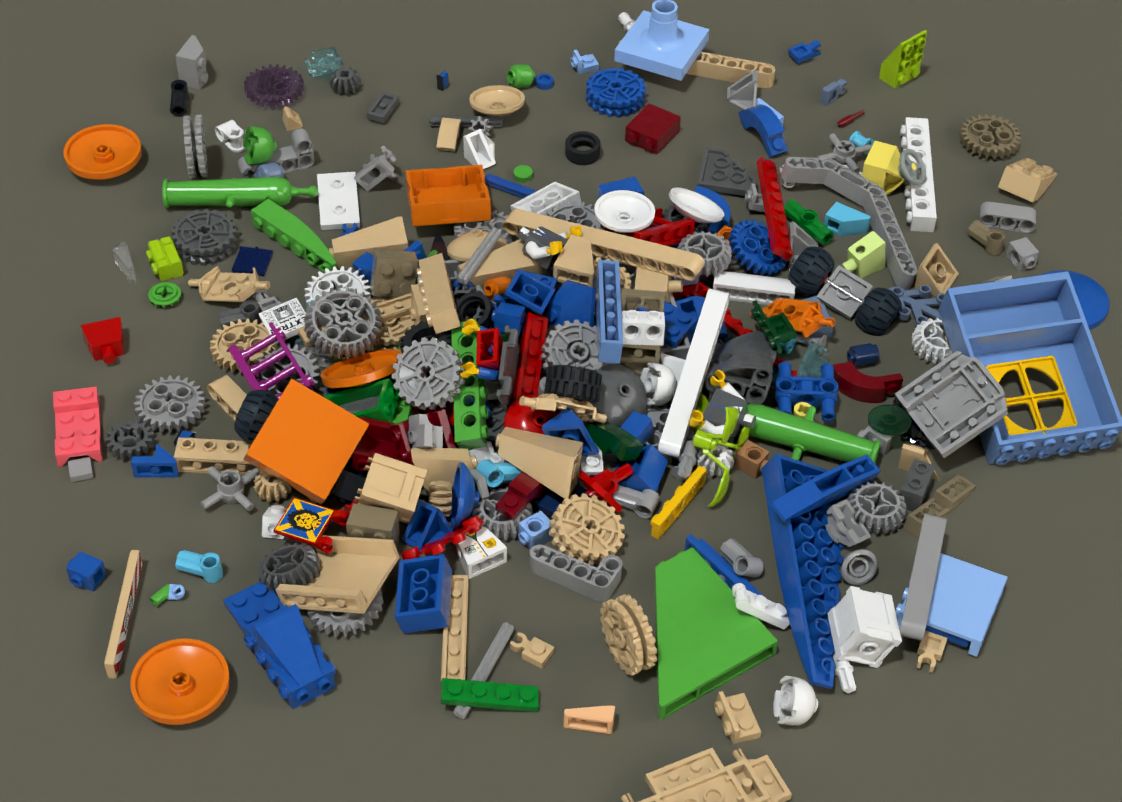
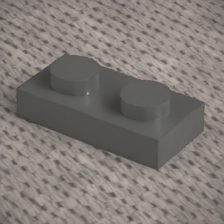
[367,92,399,123]

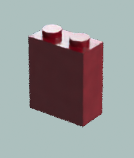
[625,103,681,155]

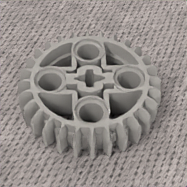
[304,286,382,360]

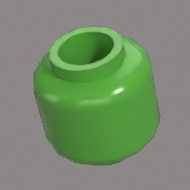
[507,64,535,88]

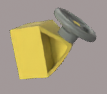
[862,141,926,195]

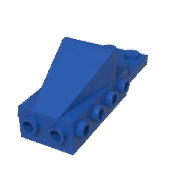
[223,581,336,709]

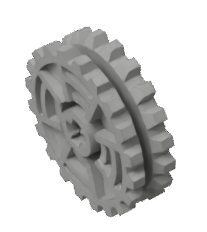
[183,114,208,178]
[541,320,612,371]
[392,337,466,411]

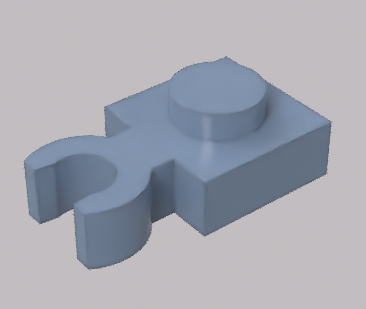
[820,79,848,107]

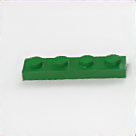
[440,678,538,712]

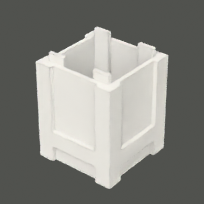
[827,586,902,668]

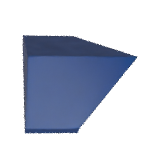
[402,499,453,550]

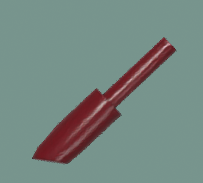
[837,110,865,127]

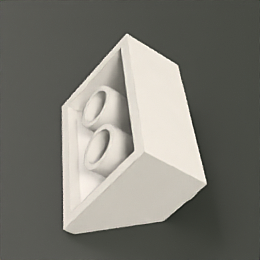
[510,182,581,216]

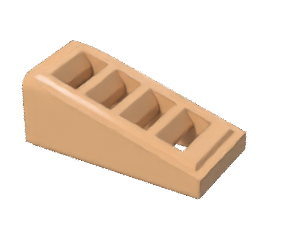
[563,706,615,734]

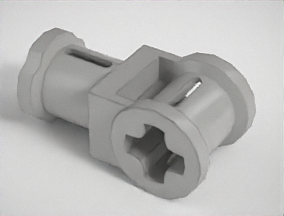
[251,289,281,313]

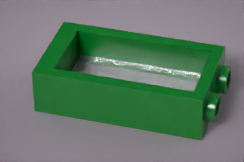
[324,378,399,423]

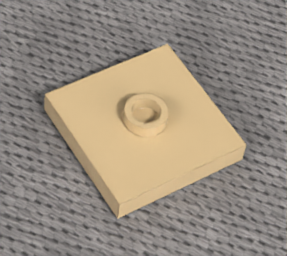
[410,284,427,325]

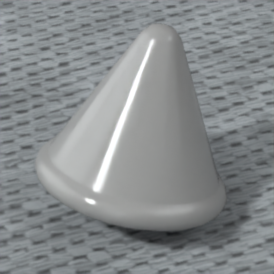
[841,549,878,586]

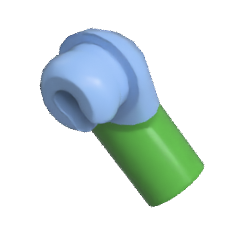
[149,584,185,607]

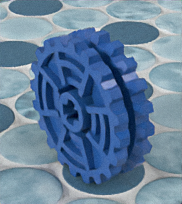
[586,67,646,117]

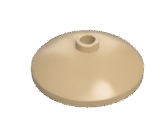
[469,85,525,117]
[447,229,507,262]

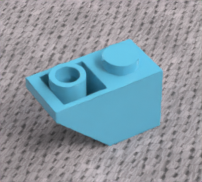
[824,202,871,236]

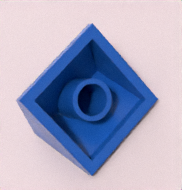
[542,407,599,456]

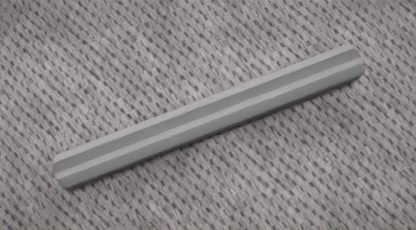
[453,622,514,719]

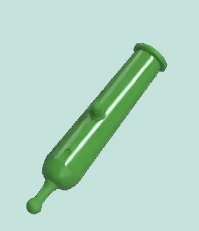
[162,177,318,209]
[741,404,881,464]

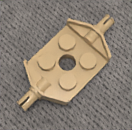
[188,266,270,302]
[519,393,607,423]

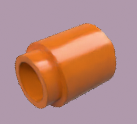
[484,276,512,300]

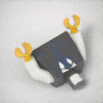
[517,226,582,269]
[689,370,756,437]

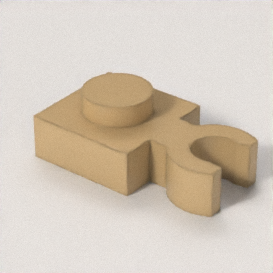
[916,631,948,673]
[510,632,555,669]

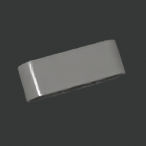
[979,202,1036,233]

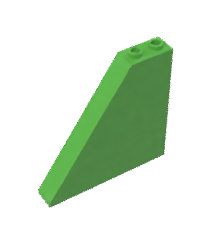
[654,547,778,720]

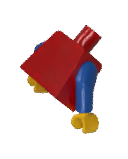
[460,319,504,381]

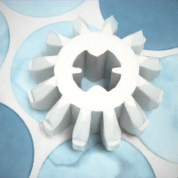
[697,444,734,478]

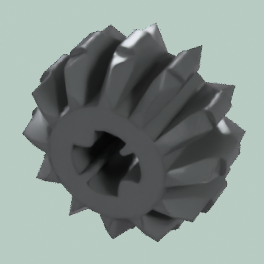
[330,66,361,95]

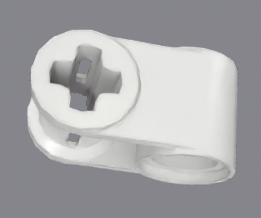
[215,120,246,153]

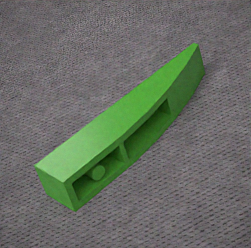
[251,199,337,273]

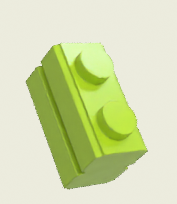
[146,236,184,282]

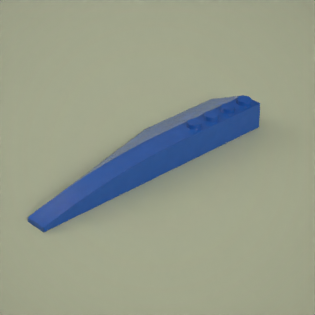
[761,454,843,689]

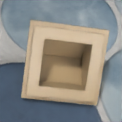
[283,106,303,131]

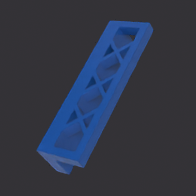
[685,534,763,596]

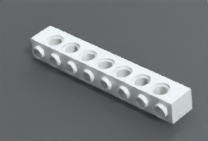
[900,117,937,232]

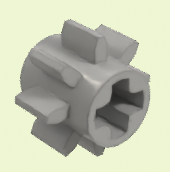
[468,116,493,136]

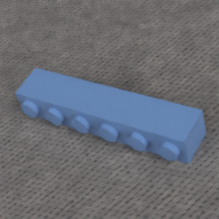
[595,260,623,364]

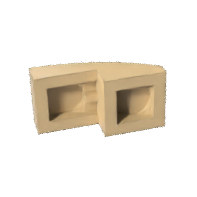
[436,118,461,152]

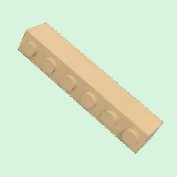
[417,253,461,334]

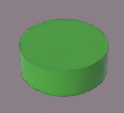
[514,165,533,183]

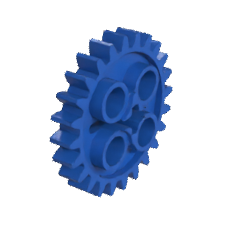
[728,219,788,276]

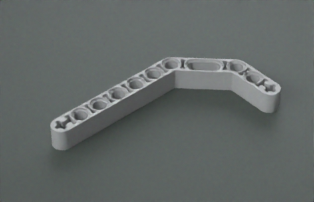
[781,157,918,290]

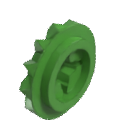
[148,282,182,308]

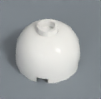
[640,363,678,406]
[773,676,818,726]

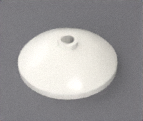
[669,188,724,223]
[594,190,655,233]

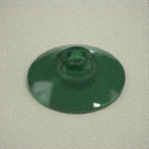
[868,405,912,436]

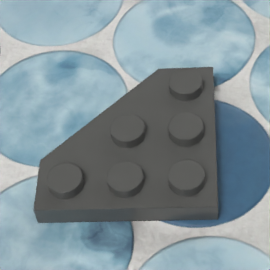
[697,147,757,196]

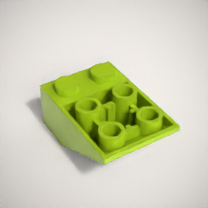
[879,30,927,89]

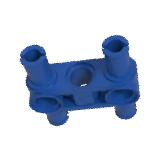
[775,362,838,422]

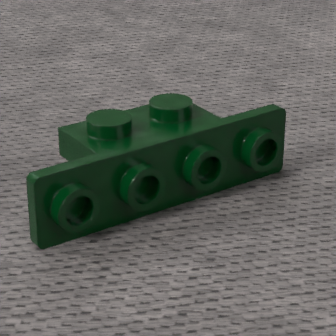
[751,300,797,354]

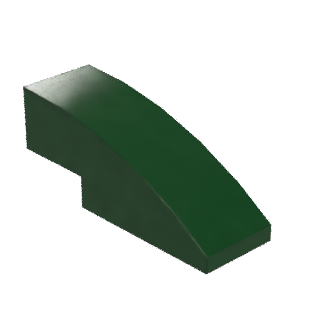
[583,422,644,461]

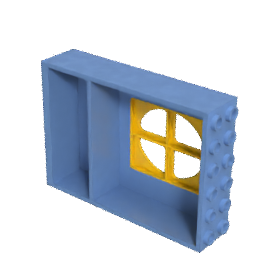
[938,271,1122,465]

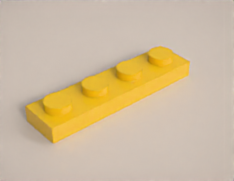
[650,465,707,540]

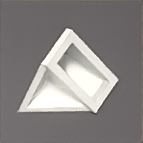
[464,129,496,169]

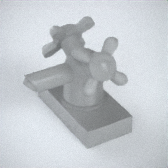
[354,146,398,192]

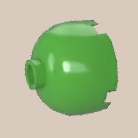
[243,126,277,165]

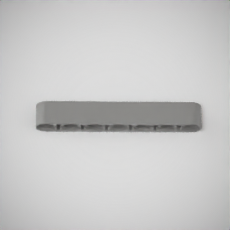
[900,513,947,641]

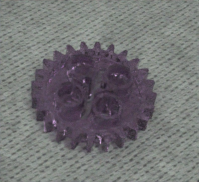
[244,64,304,108]

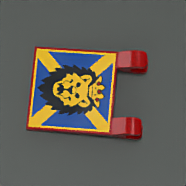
[274,497,349,553]

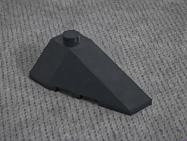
[333,467,428,506]

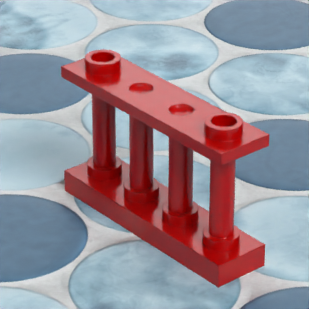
[604,208,695,246]

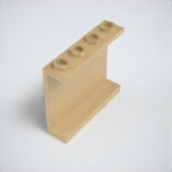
[276,536,400,614]

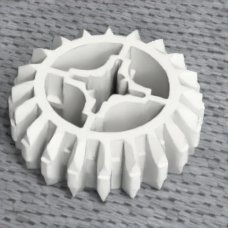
[912,317,952,365]

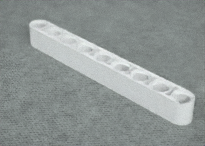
[658,288,730,458]

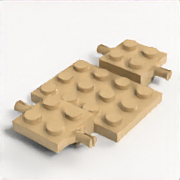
[621,748,792,802]

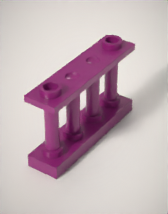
[228,322,315,399]

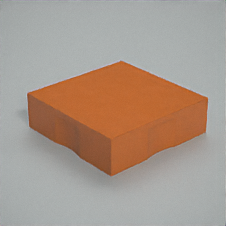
[405,165,491,226]
[243,378,369,505]

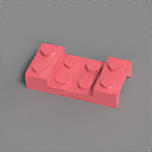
[53,386,103,467]

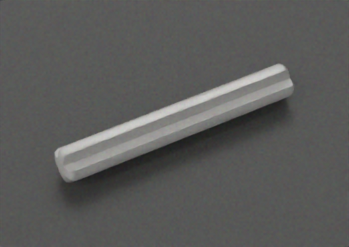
[457,227,502,285]

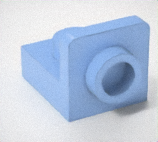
[571,50,599,74]

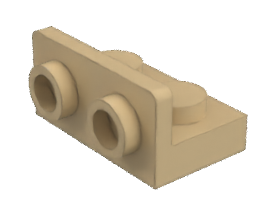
[714,691,761,744]

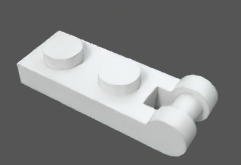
[732,583,790,630]

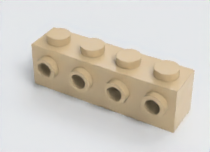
[174,437,261,475]

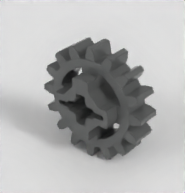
[105,419,155,461]

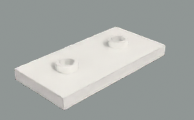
[317,172,360,230]

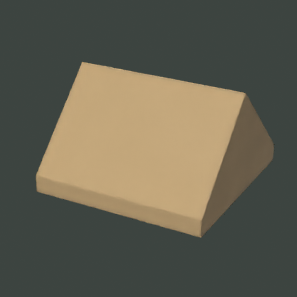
[914,243,959,297]

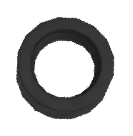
[565,131,601,165]
[456,292,495,329]

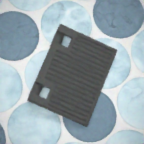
[496,325,521,412]

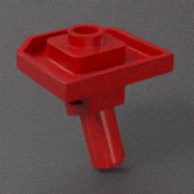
[577,463,634,513]

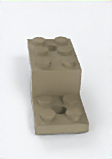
[616,288,665,394]

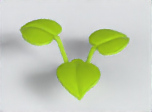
[693,407,750,507]

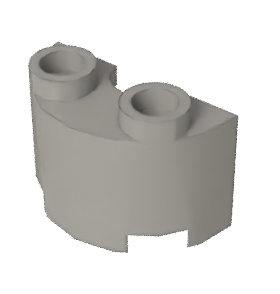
[825,499,871,547]

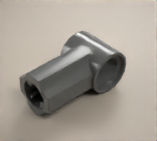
[218,300,261,329]

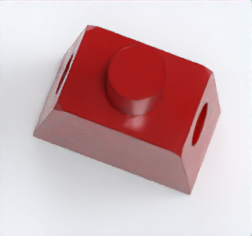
[81,317,124,364]

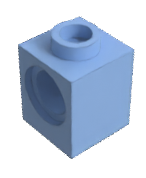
[518,510,554,549]

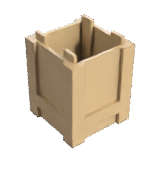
[354,453,427,524]

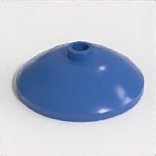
[451,462,479,530]

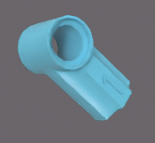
[476,459,523,487]
[175,550,223,583]

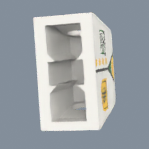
[456,526,507,579]

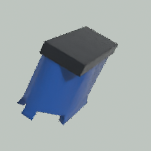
[437,70,449,91]
[174,427,195,447]

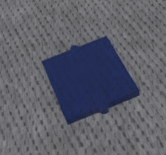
[232,246,273,277]

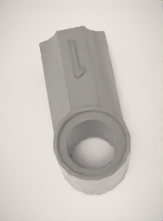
[613,485,660,519]
[720,538,764,578]

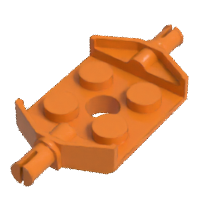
[751,298,835,338]

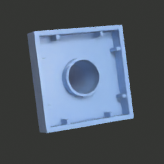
[614,0,709,81]

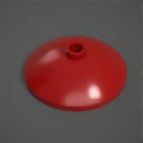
[504,395,561,435]

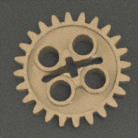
[210,318,278,374]

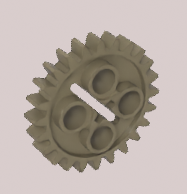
[959,114,1021,160]

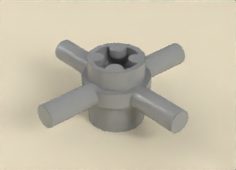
[817,133,871,173]
[201,466,260,511]

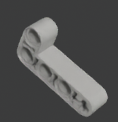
[237,129,314,178]
[530,544,622,602]

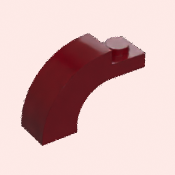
[832,361,903,403]
[495,472,547,521]

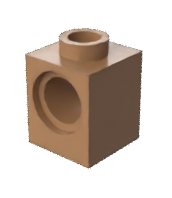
[734,440,770,479]

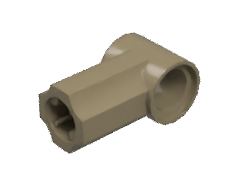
[967,220,1005,255]

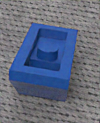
[131,444,179,478]

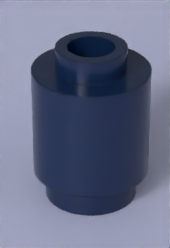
[847,343,880,367]

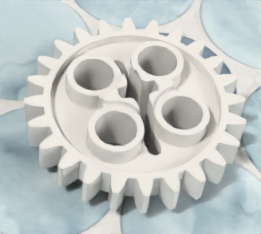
[304,266,371,309]

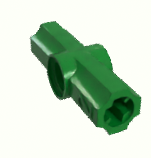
[784,199,834,246]

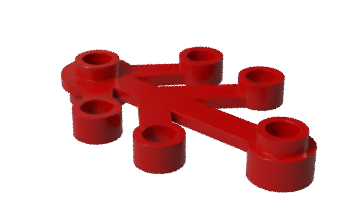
[401,515,484,560]

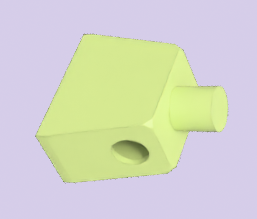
[840,231,885,278]

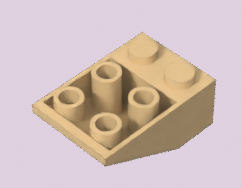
[998,158,1058,202]

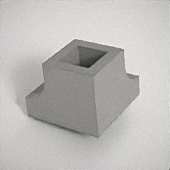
[407,414,443,449]

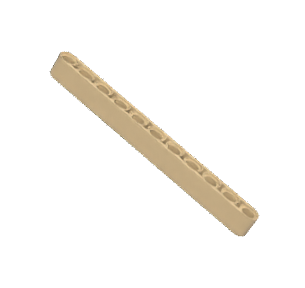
[502,208,705,281]

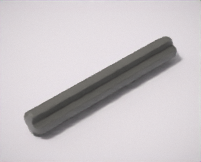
[429,115,503,128]

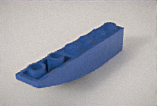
[770,455,881,522]

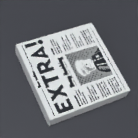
[258,298,306,344]

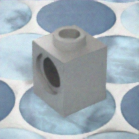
[1006,237,1039,271]

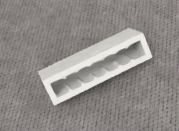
[713,271,795,305]

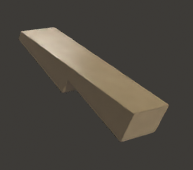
[903,474,976,539]

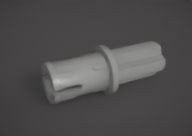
[678,441,698,479]

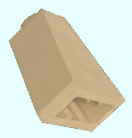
[553,235,594,287]
[411,448,478,495]

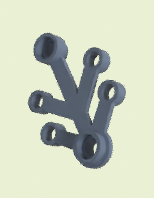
[889,284,945,327]

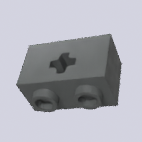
[900,459,935,512]

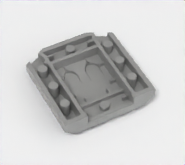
[895,351,1008,458]

